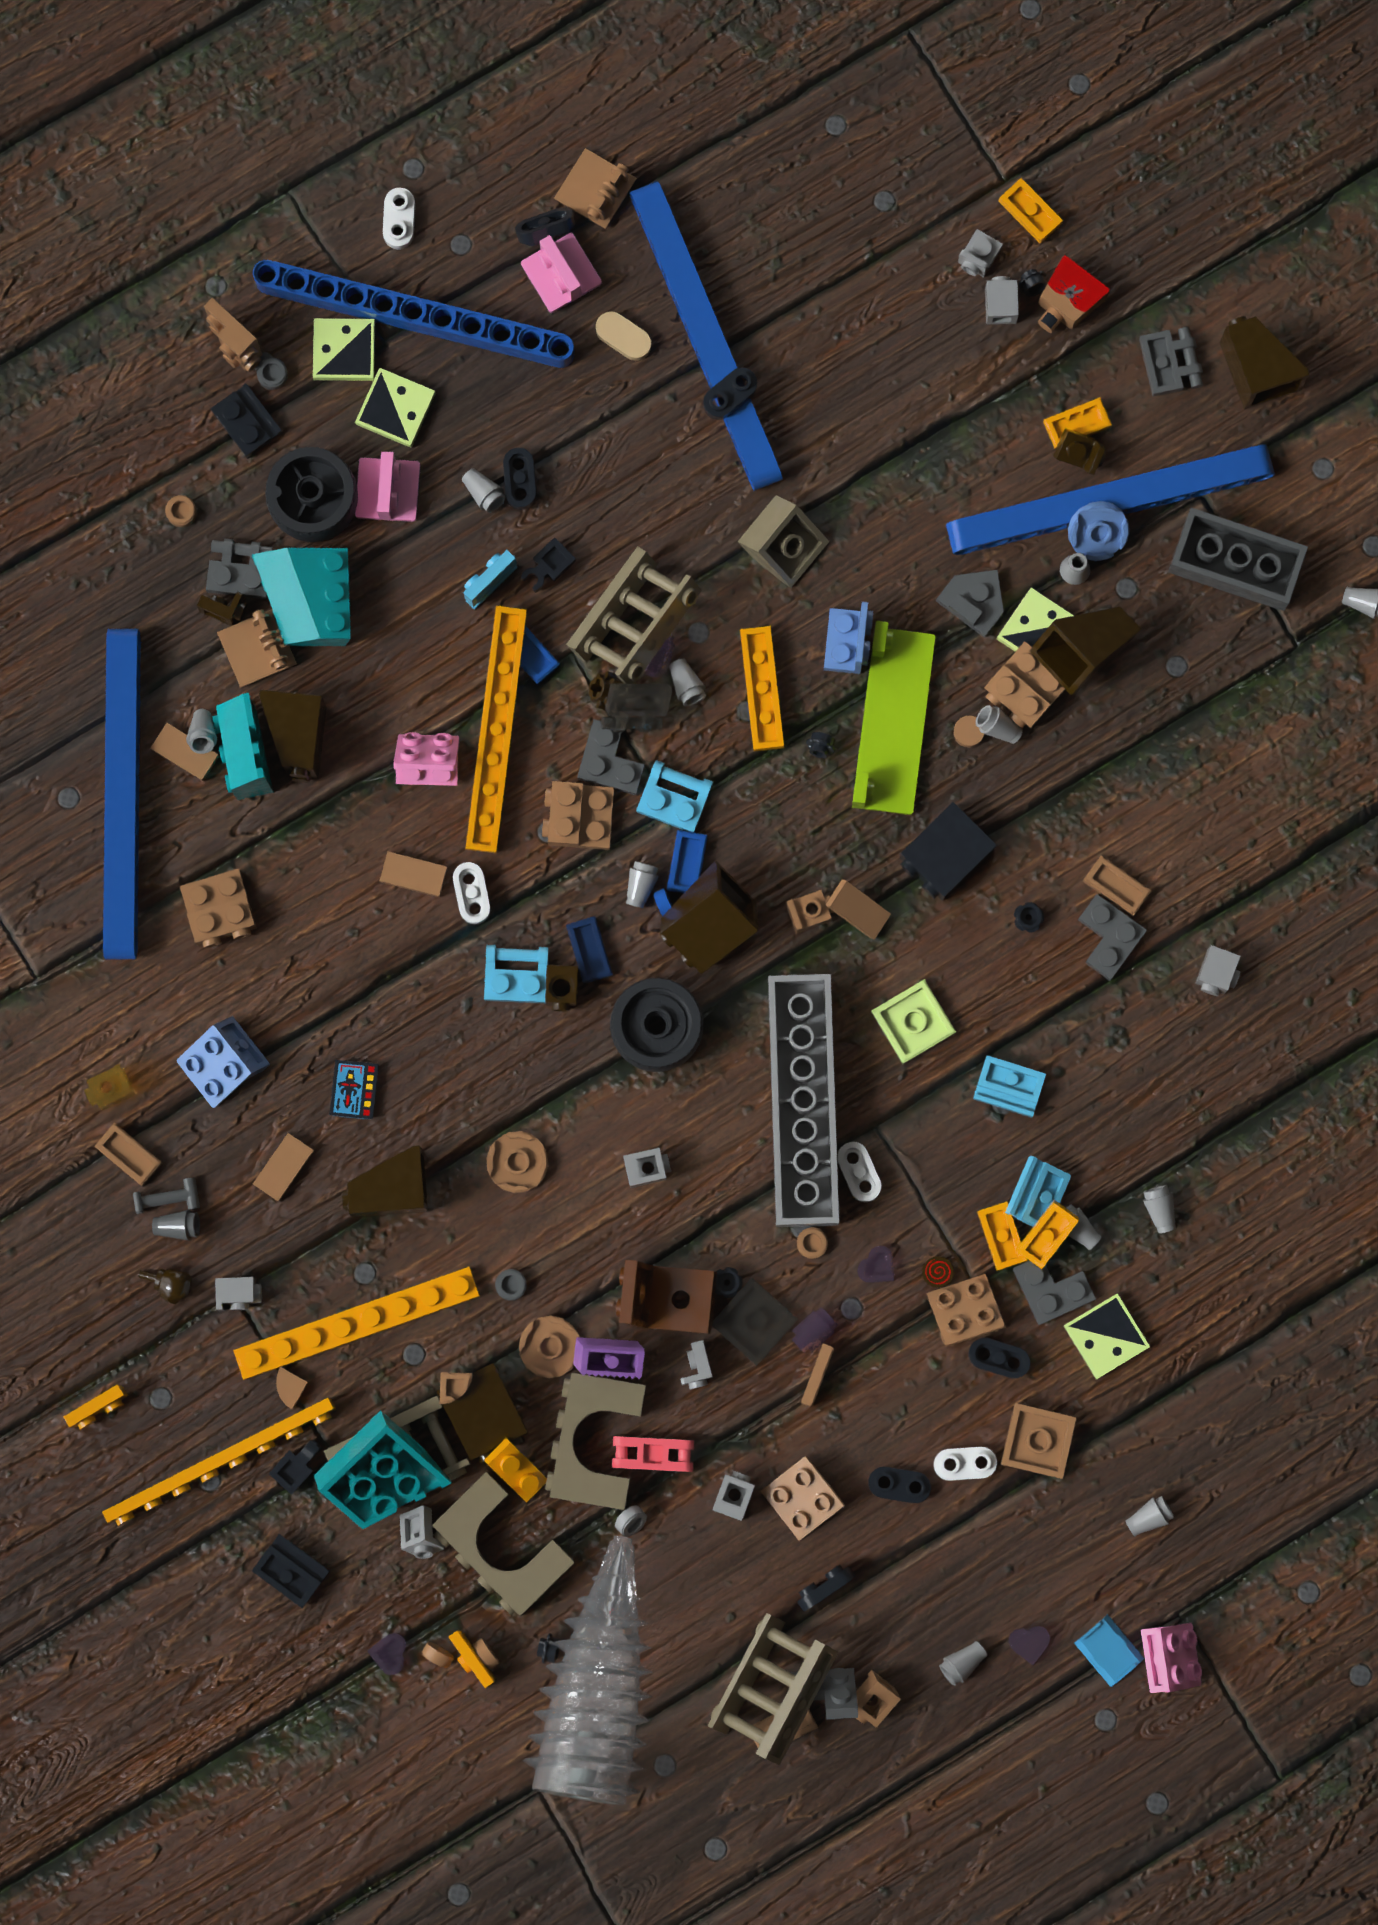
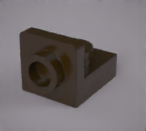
[1053,428,1105,475]
[197,591,247,626]

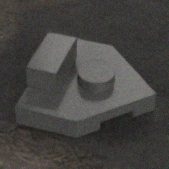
[936,570,1004,638]

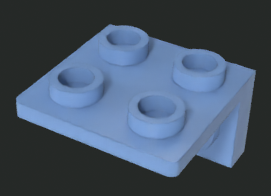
[824,602,873,674]
[177,1016,270,1108]

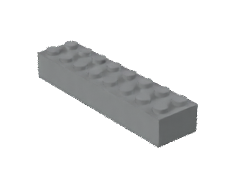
[768,974,839,1227]

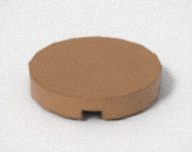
[486,1131,548,1193]
[519,1316,579,1379]

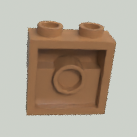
[204,298,263,372]
[984,641,1065,728]
[542,781,614,850]
[180,868,257,949]

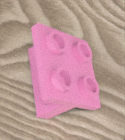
[521,233,602,313]
[355,452,420,522]
[394,732,459,786]
[1141,1623,1202,1693]

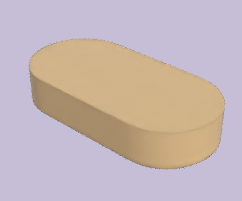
[596,312,651,361]

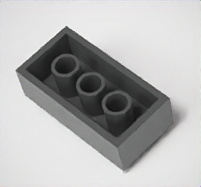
[1168,508,1308,611]

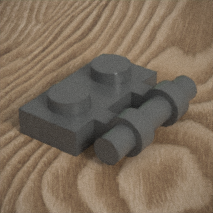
[1139,327,1203,397]
[206,538,273,599]

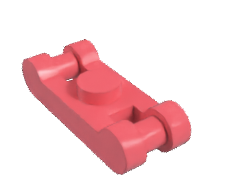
[612,1436,695,1472]

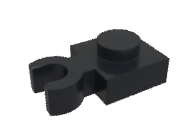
[521,537,576,593]

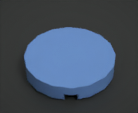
[1068,501,1129,561]

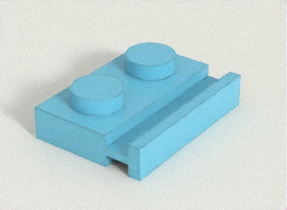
[463,550,517,610]
[973,1055,1046,1117]
[1005,1156,1071,1227]

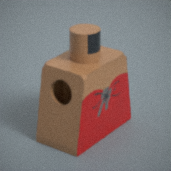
[1038,255,1110,333]

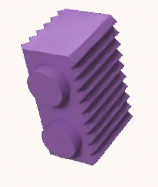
[573,1337,645,1379]

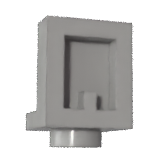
[958,229,1003,278]
[681,1340,713,1390]
[400,1505,444,1559]

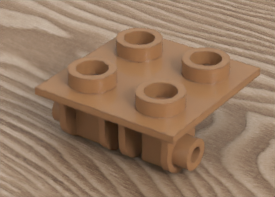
[554,148,637,229]
[217,609,297,688]
[926,1274,1005,1347]
[761,1456,845,1541]

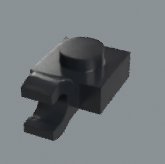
[269,1440,322,1495]

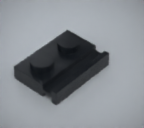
[210,383,283,459]
[252,1534,330,1608]

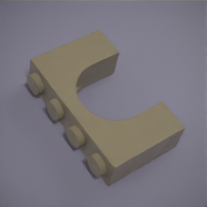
[545,1373,646,1510]
[432,1472,575,1616]

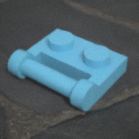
[636,760,713,833]
[484,945,549,1003]

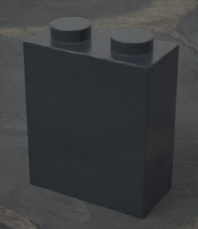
[899,802,997,901]

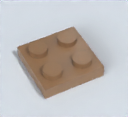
[1001,1403,1076,1479]

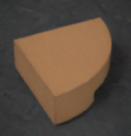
[276,1367,309,1410]
[439,1372,473,1404]

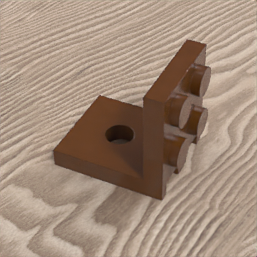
[616,1260,717,1334]

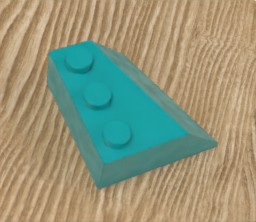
[252,548,351,646]
[213,693,274,800]
[314,1410,452,1529]

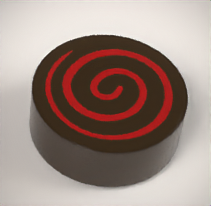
[922,1256,954,1288]

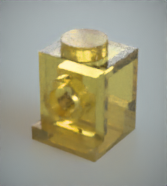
[84,1064,136,1111]

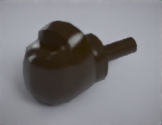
[138,1269,192,1304]

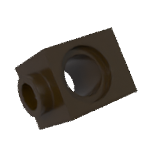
[545,965,579,1012]

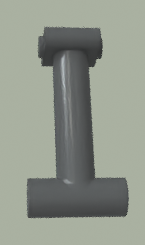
[133,1177,200,1214]

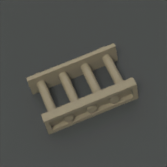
[566,546,702,689]
[324,1396,471,1480]
[708,1613,839,1765]

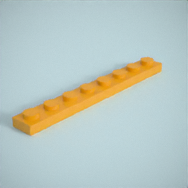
[465,606,527,853]
[233,1267,480,1380]
[102,1398,336,1526]

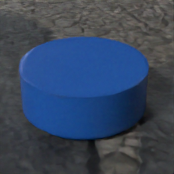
[653,888,673,916]

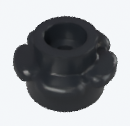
[1019,269,1048,297]
[806,732,836,758]
[1014,902,1044,933]
[715,1267,743,1298]
[537,1633,561,1664]

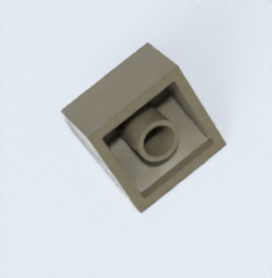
[738,495,829,588]

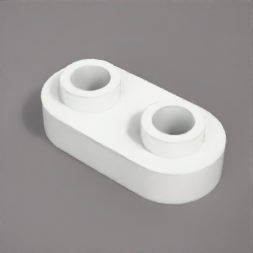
[383,188,415,250]
[453,862,491,924]
[837,1142,881,1202]
[934,1447,997,1480]

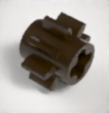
[589,671,627,711]

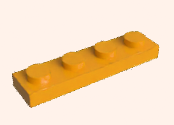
[740,626,784,751]

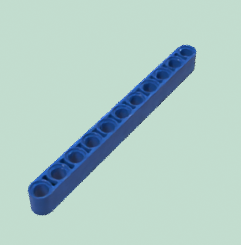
[630,181,783,491]
[253,260,575,368]
[946,445,1275,555]
[103,629,141,960]

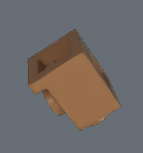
[786,890,834,934]
[856,1670,901,1728]

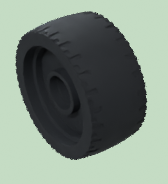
[265,447,358,542]
[610,978,703,1072]

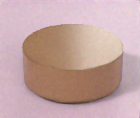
[165,495,197,527]
[953,716,984,748]
[797,1227,828,1259]
[472,1638,500,1670]
[422,1642,455,1668]

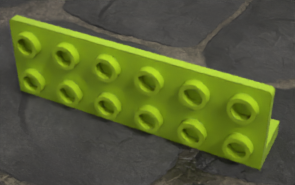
[852,621,935,815]

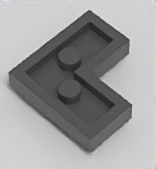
[577,719,645,795]
[1078,894,1147,981]
[1013,1261,1096,1326]
[791,1668,858,1719]

